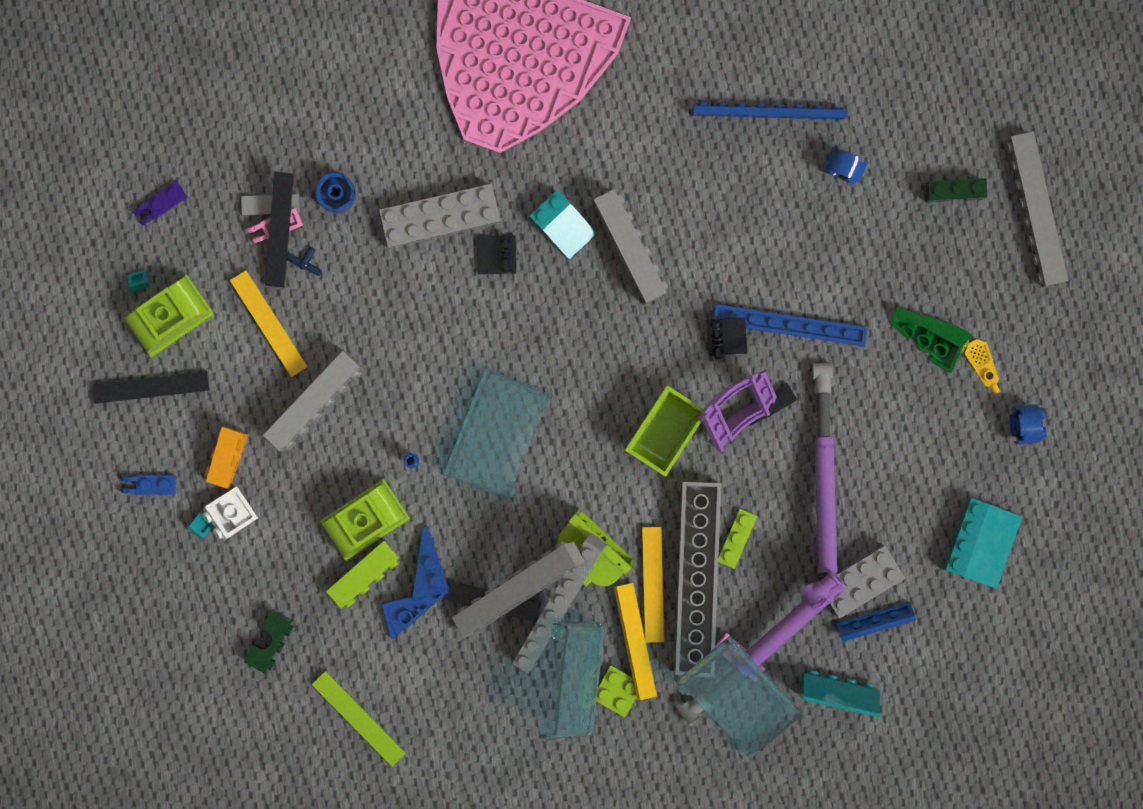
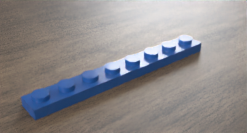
[693,103,848,120]
[713,304,868,346]

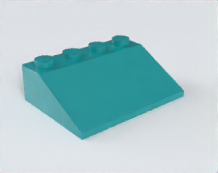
[942,497,1022,589]
[798,670,880,717]

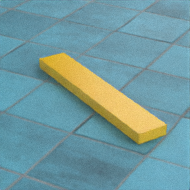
[230,270,308,377]
[642,527,664,643]
[614,583,657,701]

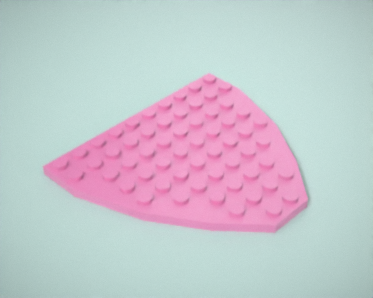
[436,0,631,153]

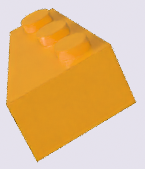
[205,427,249,489]

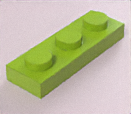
[718,508,757,569]

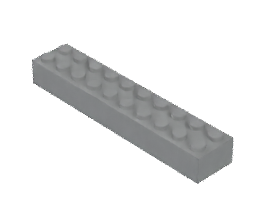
[674,481,721,677]

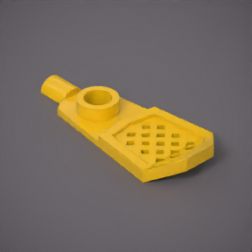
[964,339,1000,394]

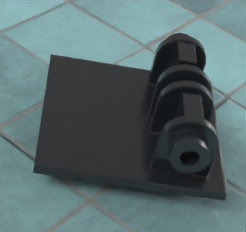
[477,235,516,274]
[706,317,747,360]

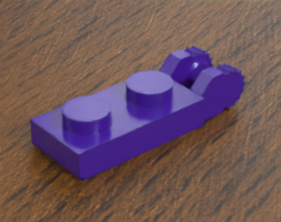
[133,181,188,226]

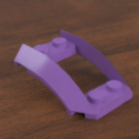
[696,371,776,453]

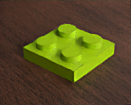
[592,665,637,717]

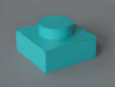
[127,270,149,292]
[187,512,213,540]

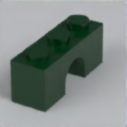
[926,178,987,203]
[244,610,294,673]

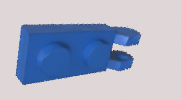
[121,475,176,495]

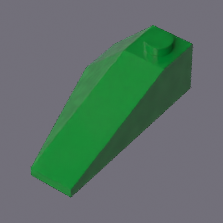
[890,307,972,373]

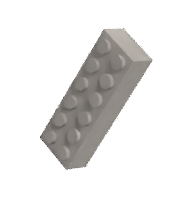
[379,184,501,249]
[593,189,668,305]
[263,351,363,451]

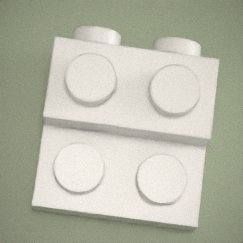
[202,486,258,541]

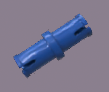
[404,453,420,468]

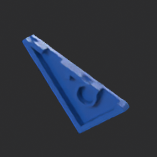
[412,526,449,602]
[382,590,448,639]

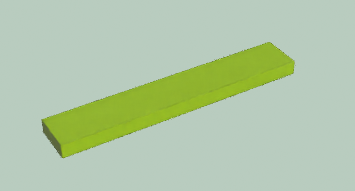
[312,671,406,767]

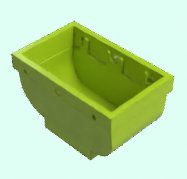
[124,274,215,358]
[625,385,703,477]
[320,479,410,561]
[558,508,635,587]

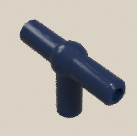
[287,246,322,276]

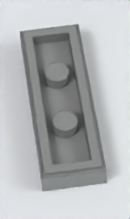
[241,194,300,216]

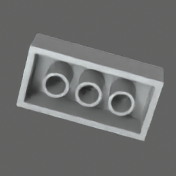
[829,545,905,619]

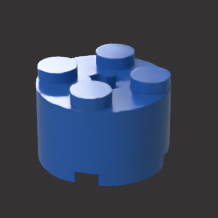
[824,147,868,185]
[316,173,356,213]
[1009,404,1047,445]

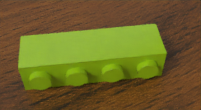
[326,540,400,609]

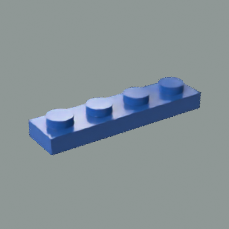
[836,602,916,642]

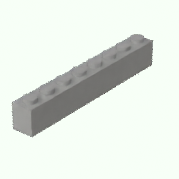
[1006,131,1068,287]
[512,534,607,674]
[452,541,585,638]

